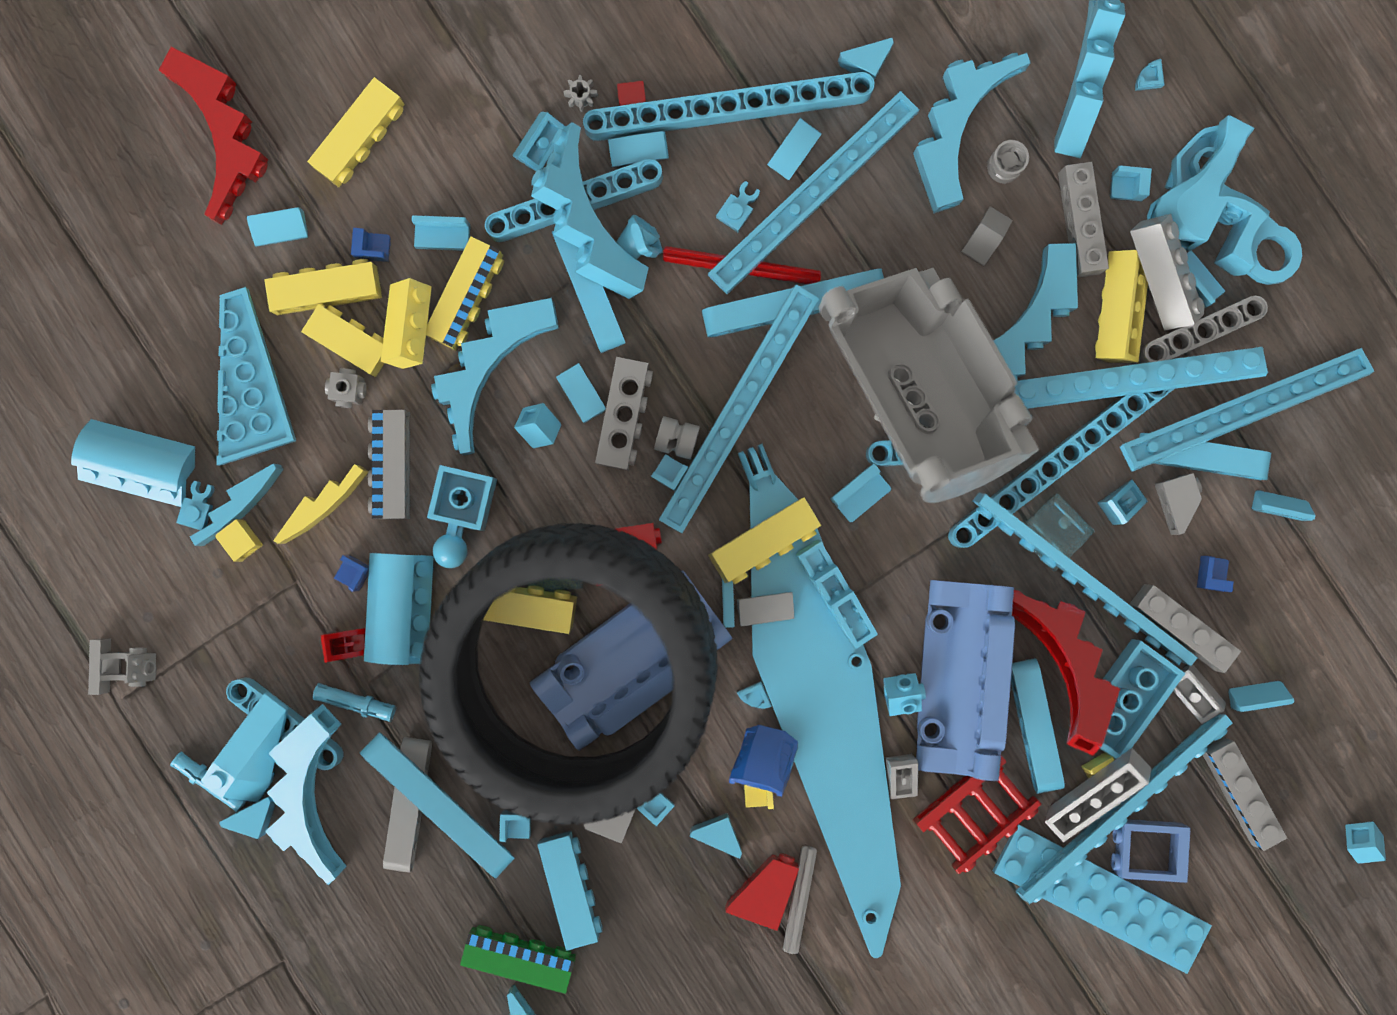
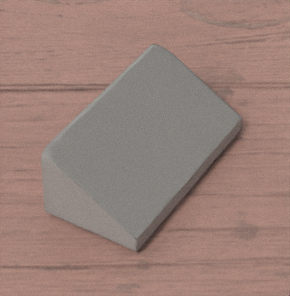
[737,592,794,626]
[1173,664,1226,724]

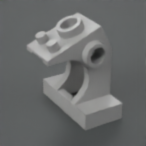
[88,638,156,695]

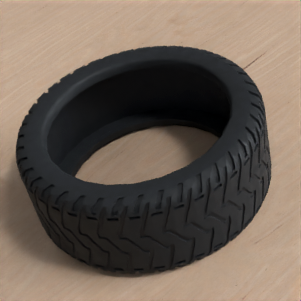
[419,523,718,824]

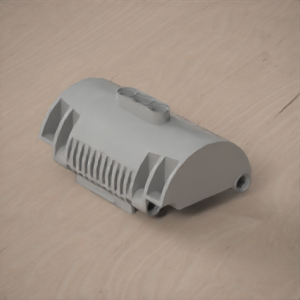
[819,268,1039,503]

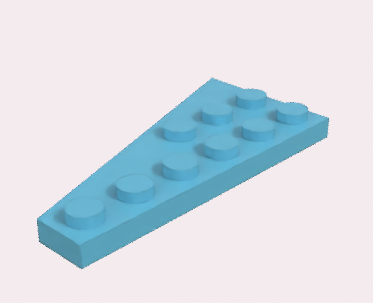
[217,287,296,466]

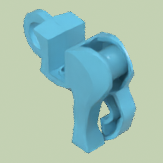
[1147,115,1302,285]

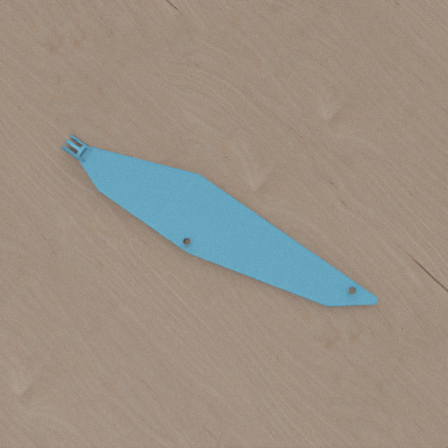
[738,444,901,958]

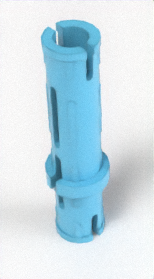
[313,683,396,722]
[170,751,246,813]

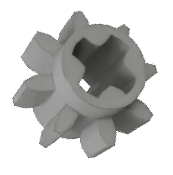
[564,75,598,112]

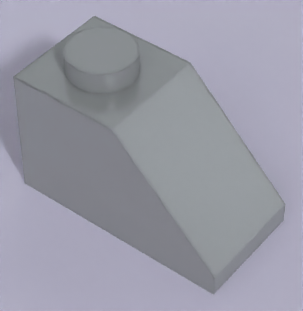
[1155,473,1202,535]

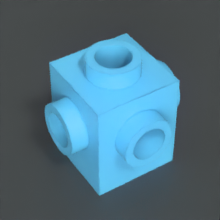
[883,673,926,716]

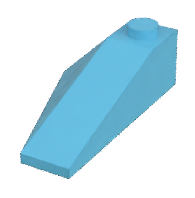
[201,692,289,802]

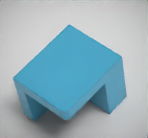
[1110,166,1152,201]
[514,403,561,448]
[651,454,688,491]
[500,809,531,842]
[1345,822,1386,863]

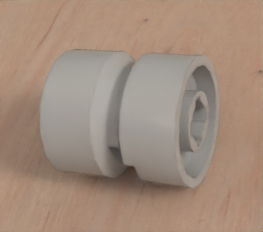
[987,140,1029,184]
[654,416,700,460]

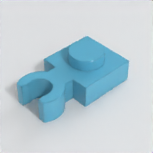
[716,181,760,233]
[176,481,214,530]

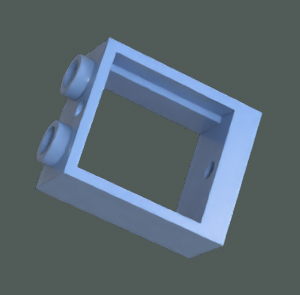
[1111,819,1190,883]

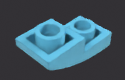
[767,118,822,180]
[608,131,669,167]

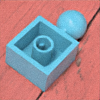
[427,465,497,568]

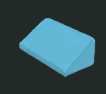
[513,112,566,171]
[247,207,308,247]
[1252,490,1316,521]
[1228,681,1294,712]

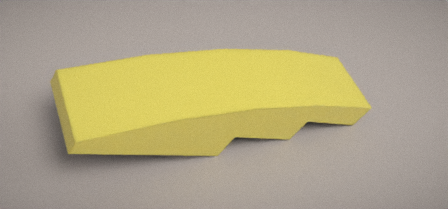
[273,464,369,544]

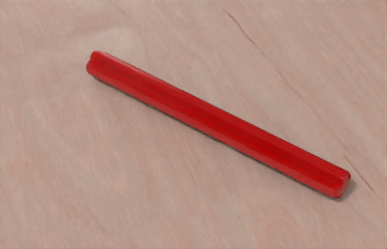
[663,246,821,284]

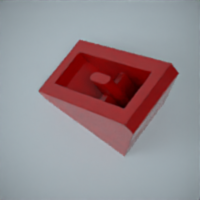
[321,628,366,662]

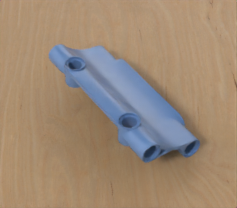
[530,570,733,751]
[916,580,1015,781]

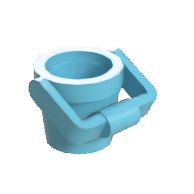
[616,215,663,260]

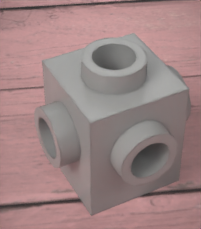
[325,368,367,408]

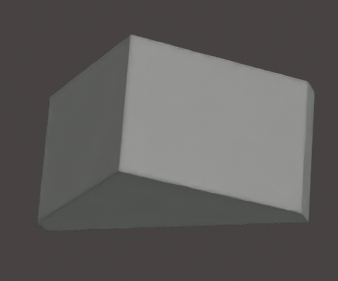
[961,206,1013,266]
[885,754,918,799]
[584,810,635,844]

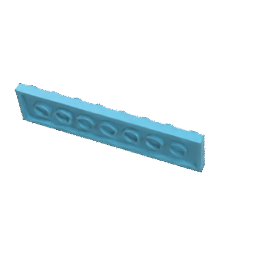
[992,824,1212,974]

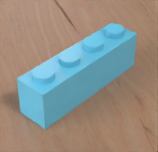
[537,831,603,951]

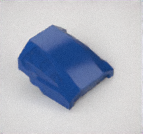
[729,725,798,797]

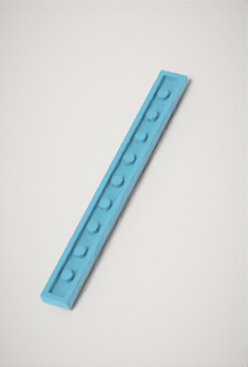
[708,91,919,294]
[659,284,820,533]
[1014,347,1268,409]
[1120,348,1374,471]
[973,493,1198,666]
[1016,714,1232,904]

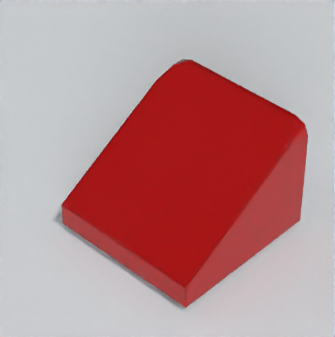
[617,81,646,106]

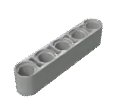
[1139,296,1268,364]
[383,737,432,873]

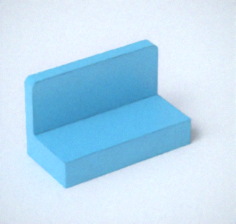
[412,216,471,251]
[1187,250,1225,308]
[830,464,891,522]

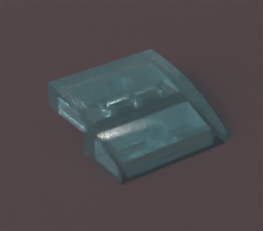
[1025,493,1095,571]

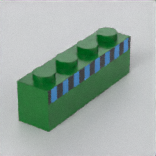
[460,925,576,994]

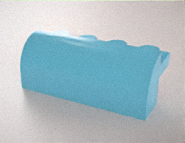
[71,419,195,507]
[364,553,433,665]

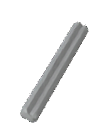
[783,846,817,954]

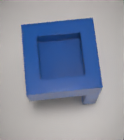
[351,228,391,262]
[334,555,369,592]
[1196,556,1234,592]

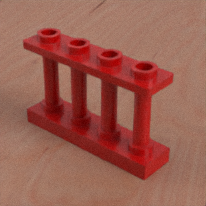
[913,756,1042,874]

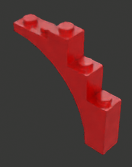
[159,47,268,225]
[1012,590,1120,755]

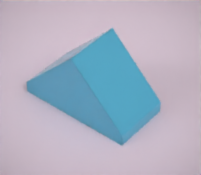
[838,38,894,80]
[1098,479,1148,525]
[219,796,276,839]
[690,813,742,859]

